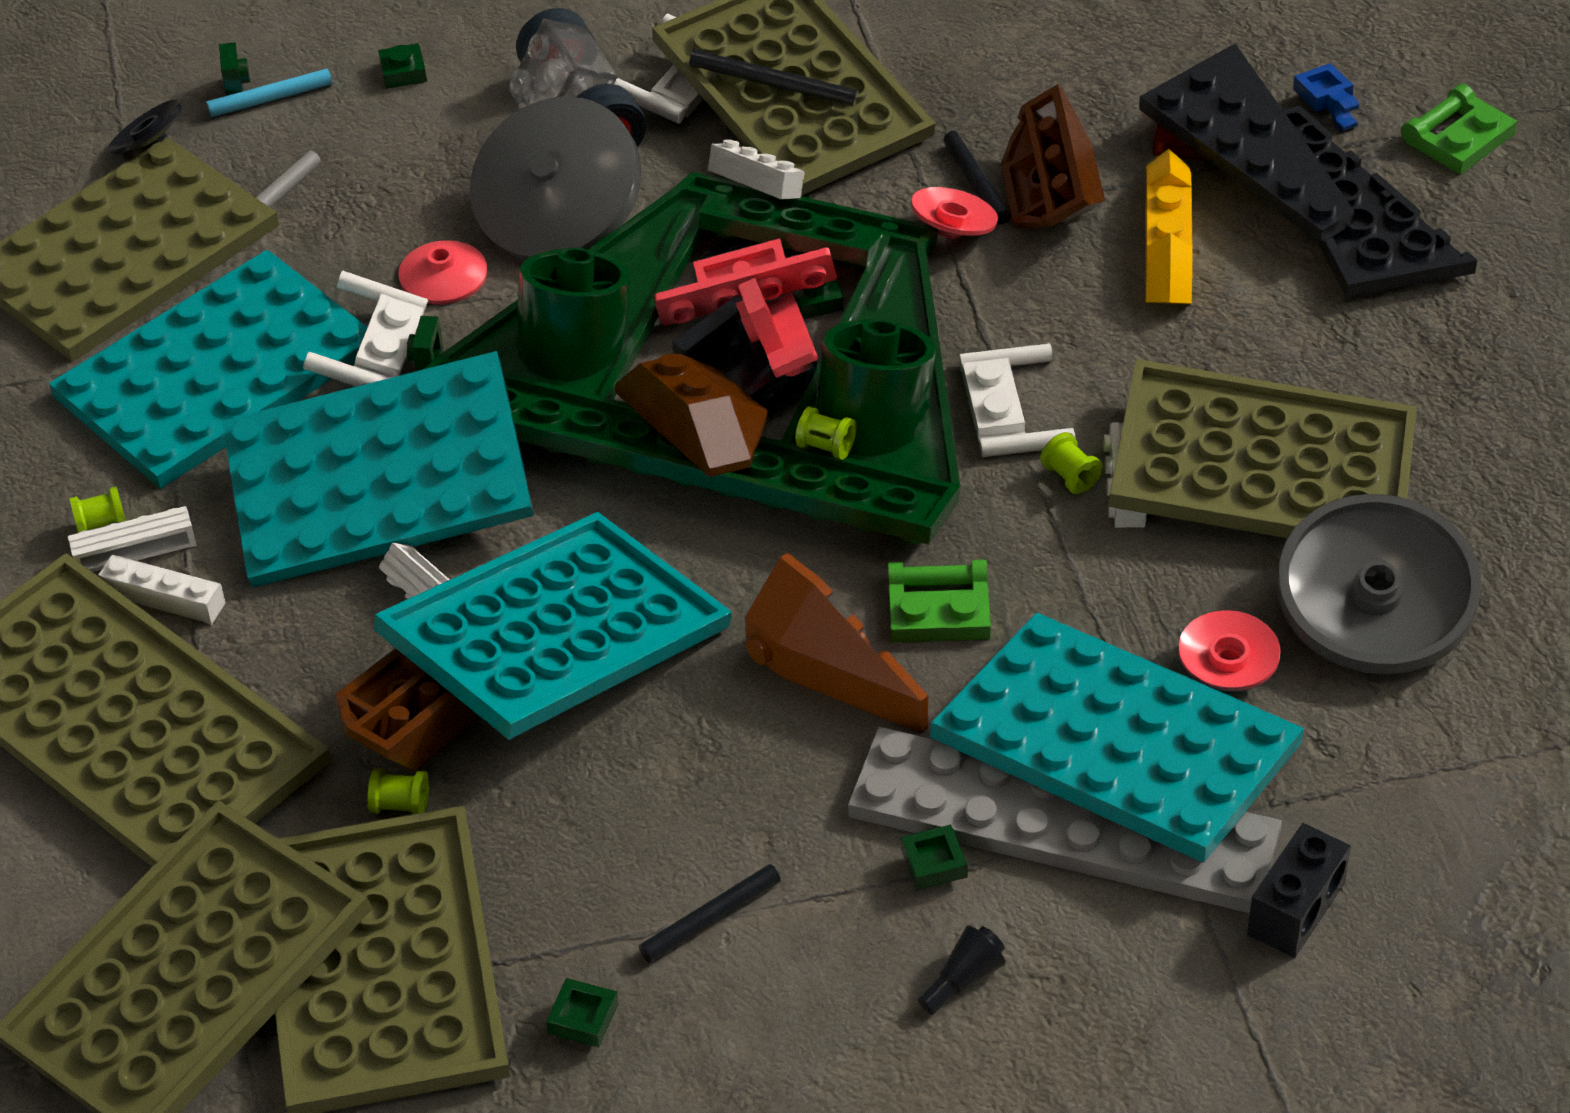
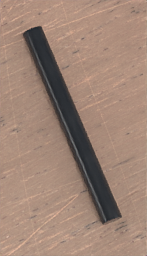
[689,49,858,107]

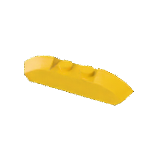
[1145,149,1192,304]

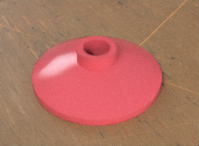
[911,187,998,239]
[398,240,487,305]
[1178,610,1280,691]

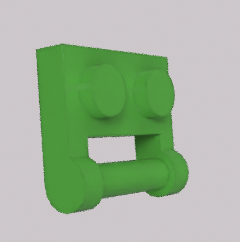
[1401,83,1517,175]
[888,559,991,643]

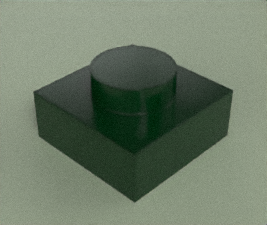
[219,42,251,96]
[378,43,427,89]
[790,280,843,319]
[407,316,444,371]
[901,824,968,890]
[546,978,619,1048]

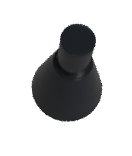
[918,926,1006,1015]

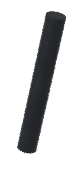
[943,131,1011,224]
[639,864,781,963]

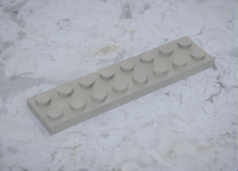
[848,727,1282,913]

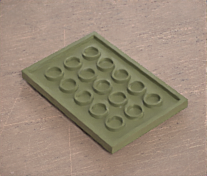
[652,0,936,196]
[0,137,279,362]
[1108,359,1417,538]
[0,800,373,1113]
[275,805,510,1113]

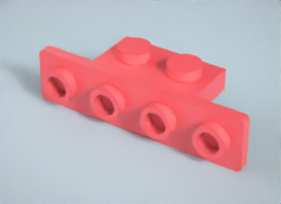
[653,238,837,326]
[736,278,819,377]

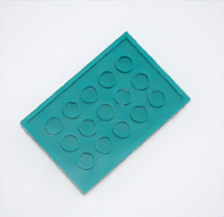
[49,249,368,489]
[222,351,534,588]
[373,512,732,740]
[930,612,1304,863]

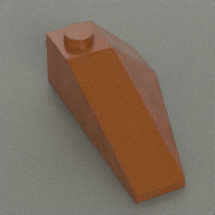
[745,552,928,733]

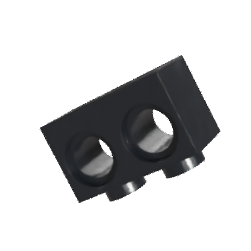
[1247,823,1351,958]

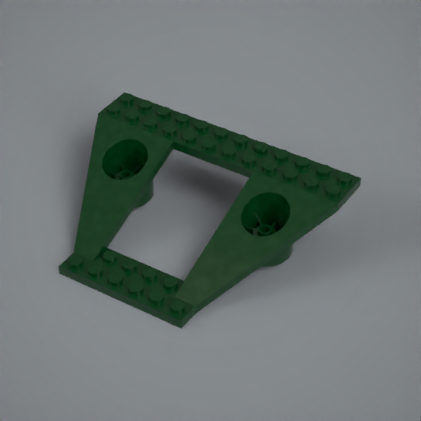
[423,172,961,545]

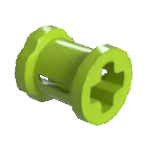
[795,406,856,460]
[1040,432,1103,495]
[69,486,126,533]
[367,767,429,815]

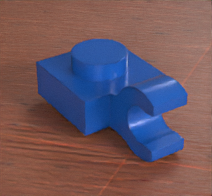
[1293,63,1359,131]

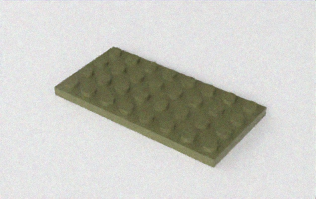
[0,553,332,867]

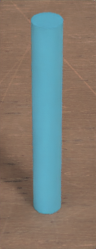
[206,68,332,118]

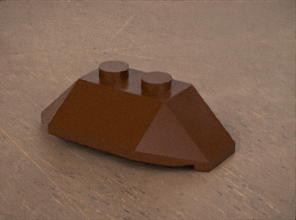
[1000,84,1105,228]
[615,354,768,477]
[335,648,478,771]

